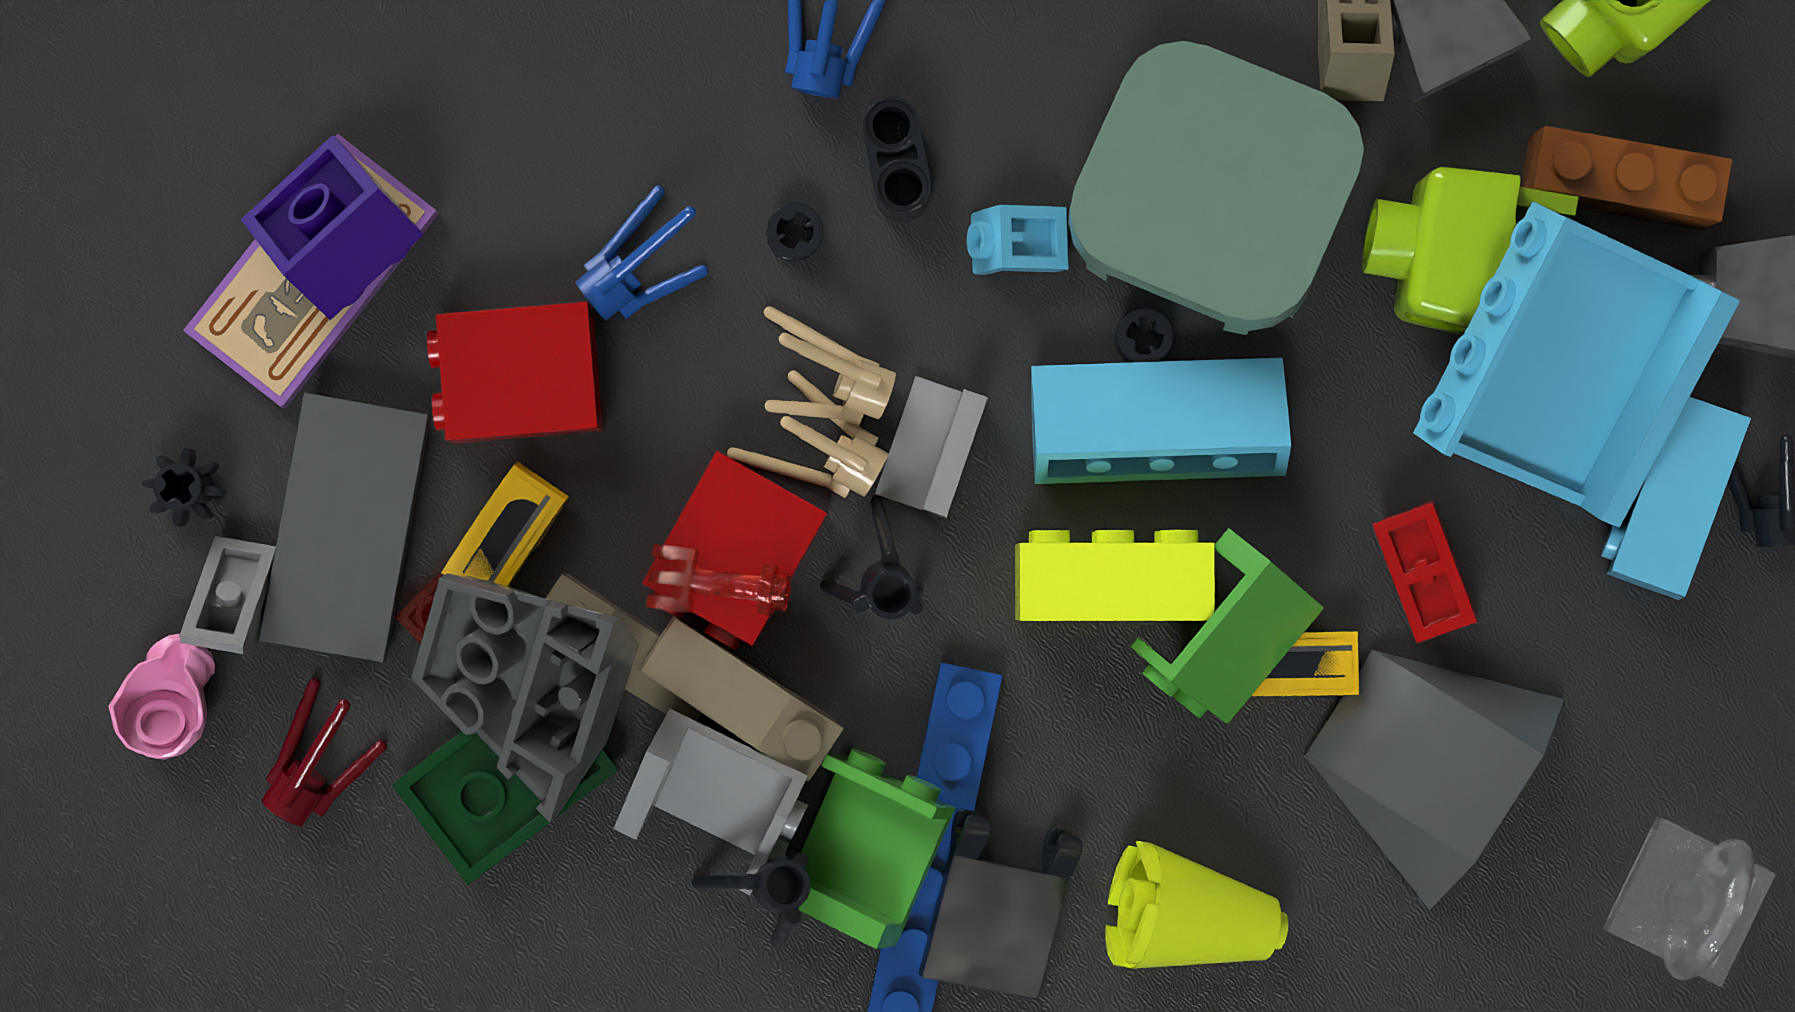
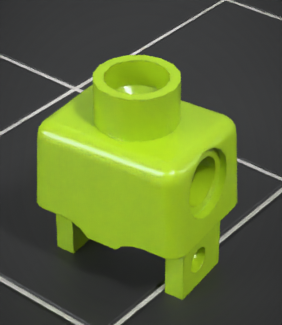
[1540,0,1711,77]
[1361,167,1578,336]

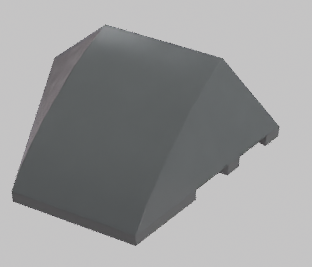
[411,573,639,823]
[1304,650,1565,910]

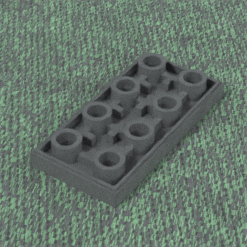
[259,393,431,663]

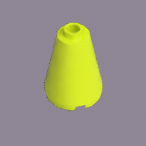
[1105,841,1288,969]

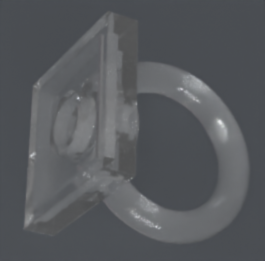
[1602,817,1776,987]

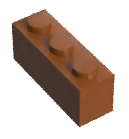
[1521,126,1733,230]

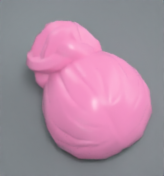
[109,634,215,760]

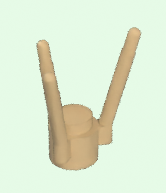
[764,306,896,426]
[727,370,889,498]

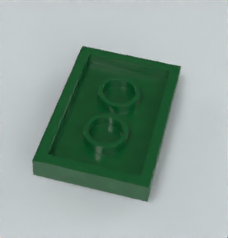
[392,731,621,885]

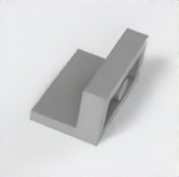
[875,376,988,519]

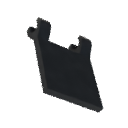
[918,809,1083,999]

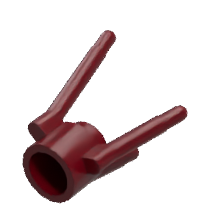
[261,678,387,827]

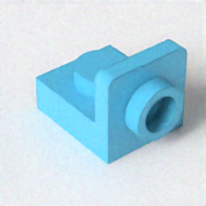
[966,205,1068,275]

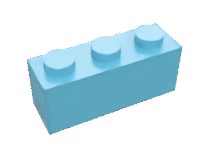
[1601,397,1751,600]

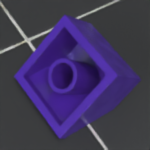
[241,135,424,320]

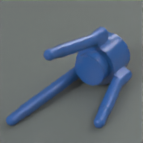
[785,0,886,99]
[575,185,708,320]

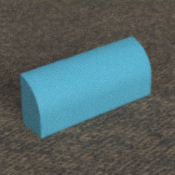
[1031,358,1291,484]

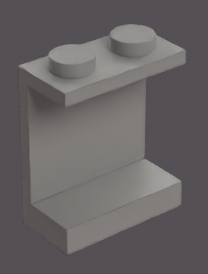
[613,709,808,895]

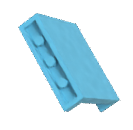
[1413,201,1740,528]

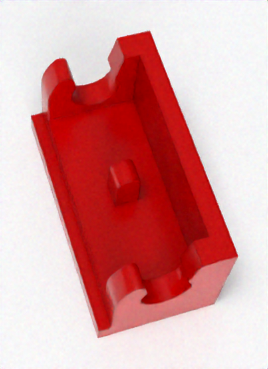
[1372,499,1478,643]

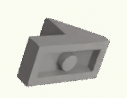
[179,536,276,654]

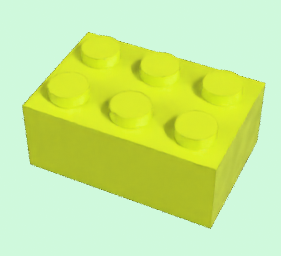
[1015,530,1215,621]

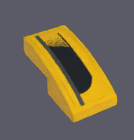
[441,462,569,587]
[1252,631,1359,696]

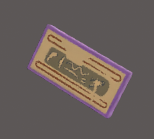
[183,134,439,409]

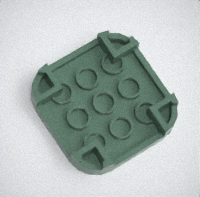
[1068,41,1364,335]

